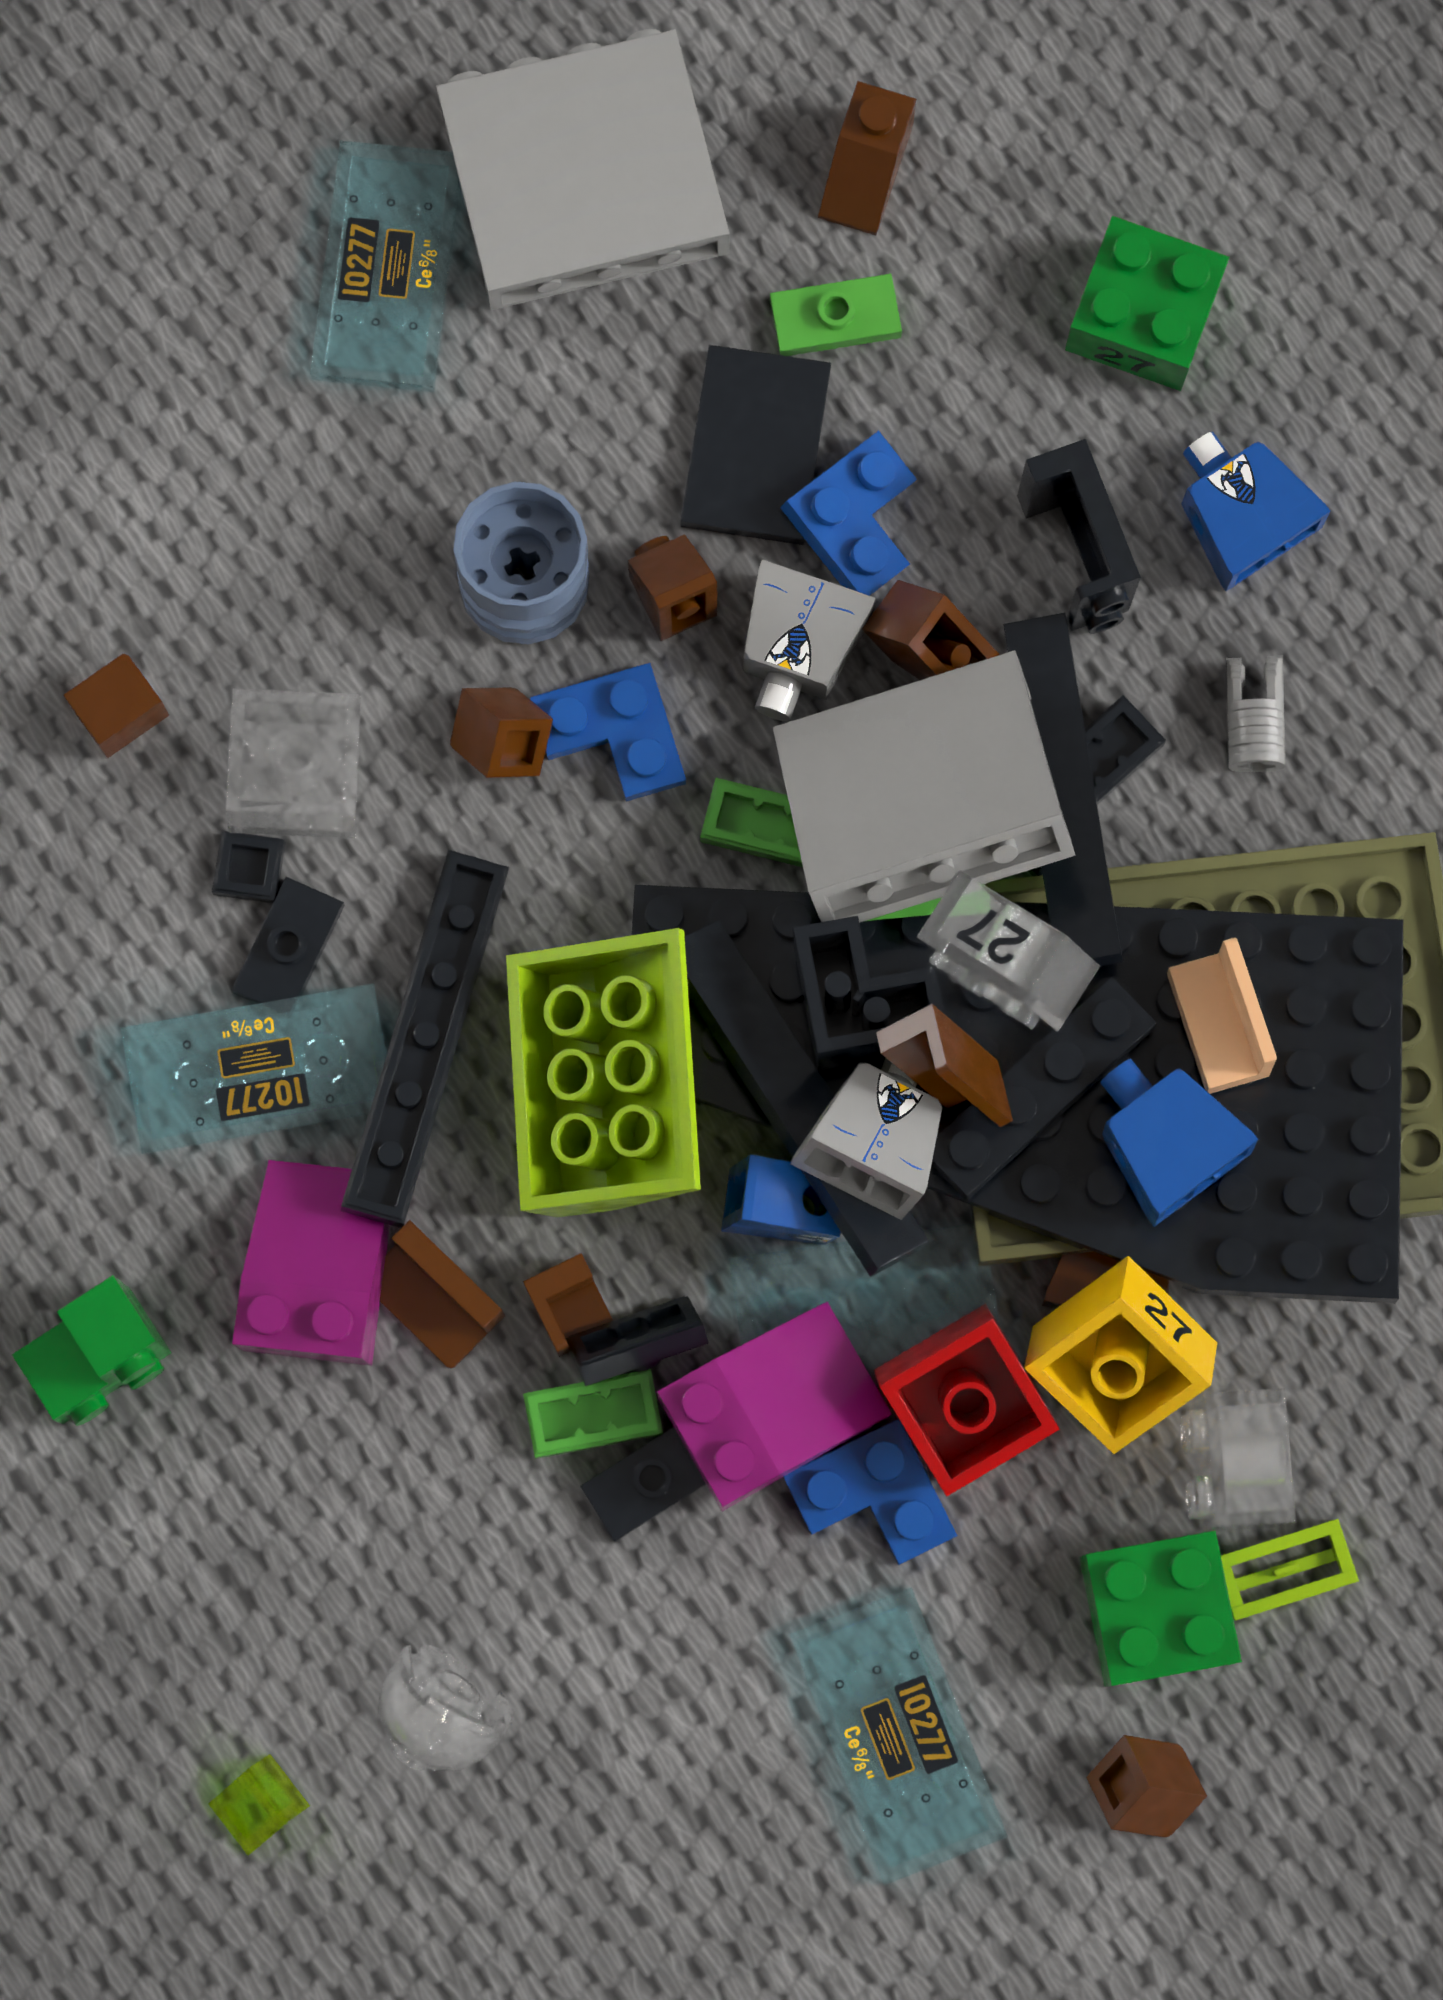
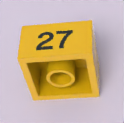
[1024,1256,1217,1454]

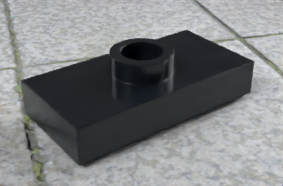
[1085,695,1166,805]
[232,877,345,1019]
[566,1296,709,1386]
[580,1427,706,1542]

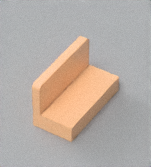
[1167,937,1277,1094]

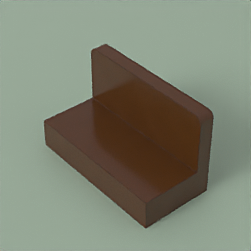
[876,1004,1013,1127]
[380,1220,505,1369]

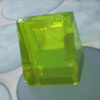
[208,1754,310,1856]

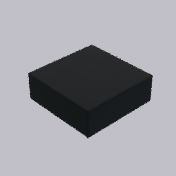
[212,830,286,903]

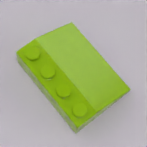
[506,928,701,1217]

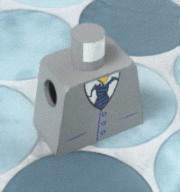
[743,560,875,721]
[790,1058,942,1220]

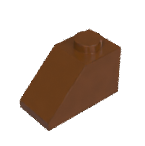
[818,81,916,236]
[628,534,717,641]
[862,580,1000,680]

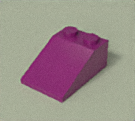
[232,1160,390,1366]
[657,1302,892,1512]

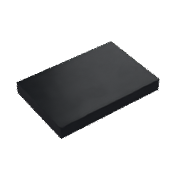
[680,345,831,545]

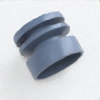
[453,482,590,644]

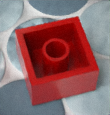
[874,1303,1060,1497]

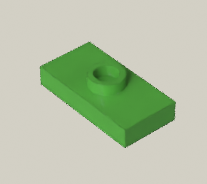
[770,274,902,356]
[700,778,803,867]
[523,1369,663,1459]

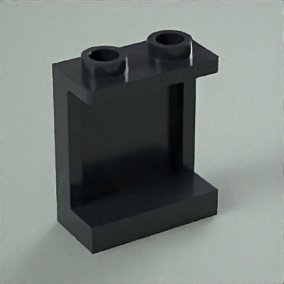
[1017,439,1141,634]

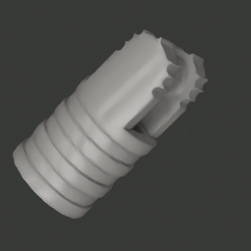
[1226,655,1286,772]

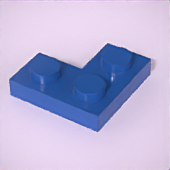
[780,430,917,596]
[530,663,686,802]
[783,1419,957,1565]

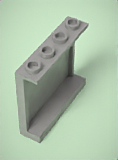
[436,29,730,310]
[773,650,1076,923]

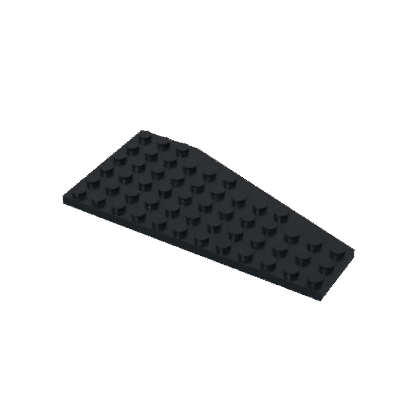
[632,885,1404,1304]

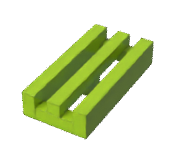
[1221,1519,1359,1621]

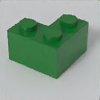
[12,1275,172,1426]

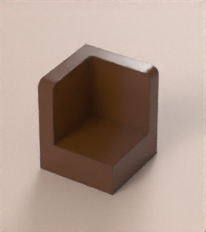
[63,654,169,758]
[450,687,553,778]
[523,1253,613,1357]
[1086,1735,1207,1837]

